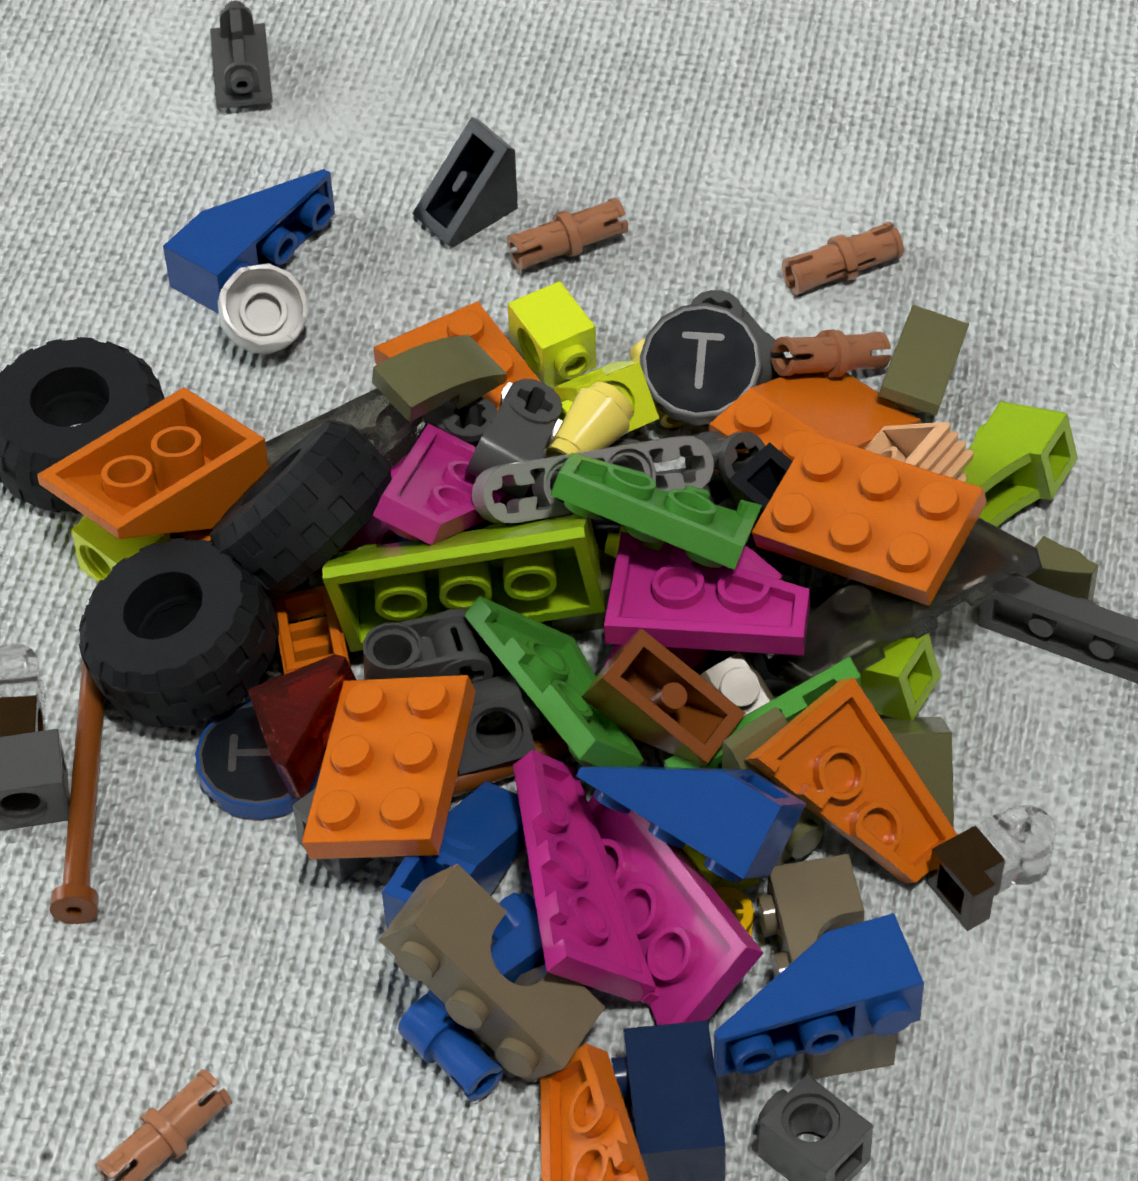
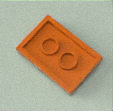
[751,432,987,606]
[302,675,476,859]

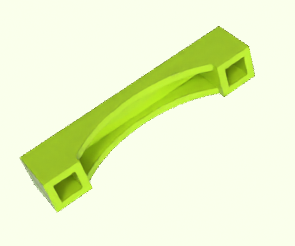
[830,401,1078,720]

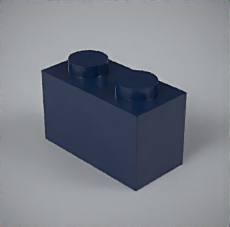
[611,1020,726,1181]

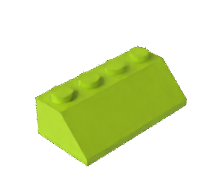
[322,514,605,652]

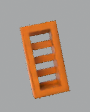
[272,585,353,712]

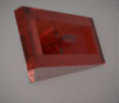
[248,654,356,799]

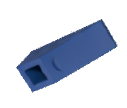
[163,169,335,314]
[576,765,807,883]
[382,781,525,929]
[714,913,924,1077]

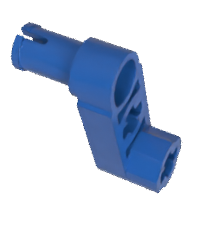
[398,892,545,1101]

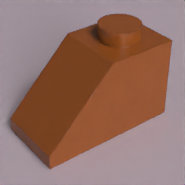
[582,628,745,766]

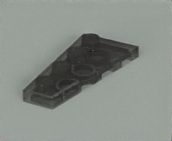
[763,518,1042,688]

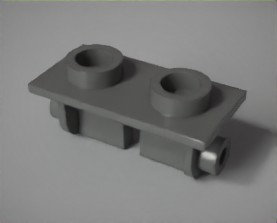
[210,1,273,109]

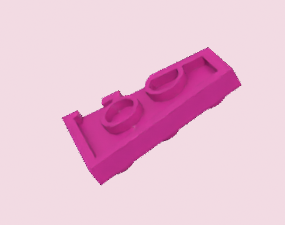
[372,423,534,545]
[604,531,810,656]

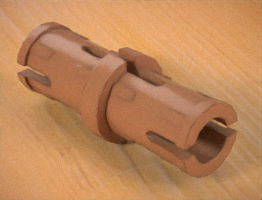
[507,197,628,271]
[782,222,904,295]
[771,329,891,378]
[94,1069,232,1181]

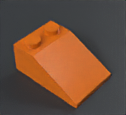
[709,372,921,471]
[37,387,269,539]

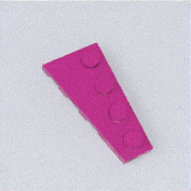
[513,750,656,1002]
[588,796,763,1025]

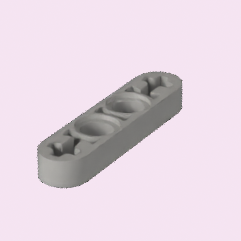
[472,436,714,524]

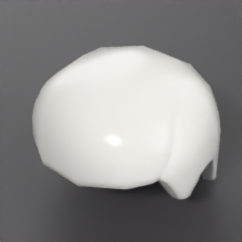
[218,263,309,354]

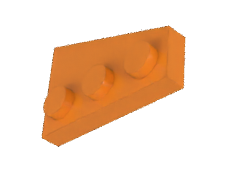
[745,678,958,883]
[540,1043,649,1181]

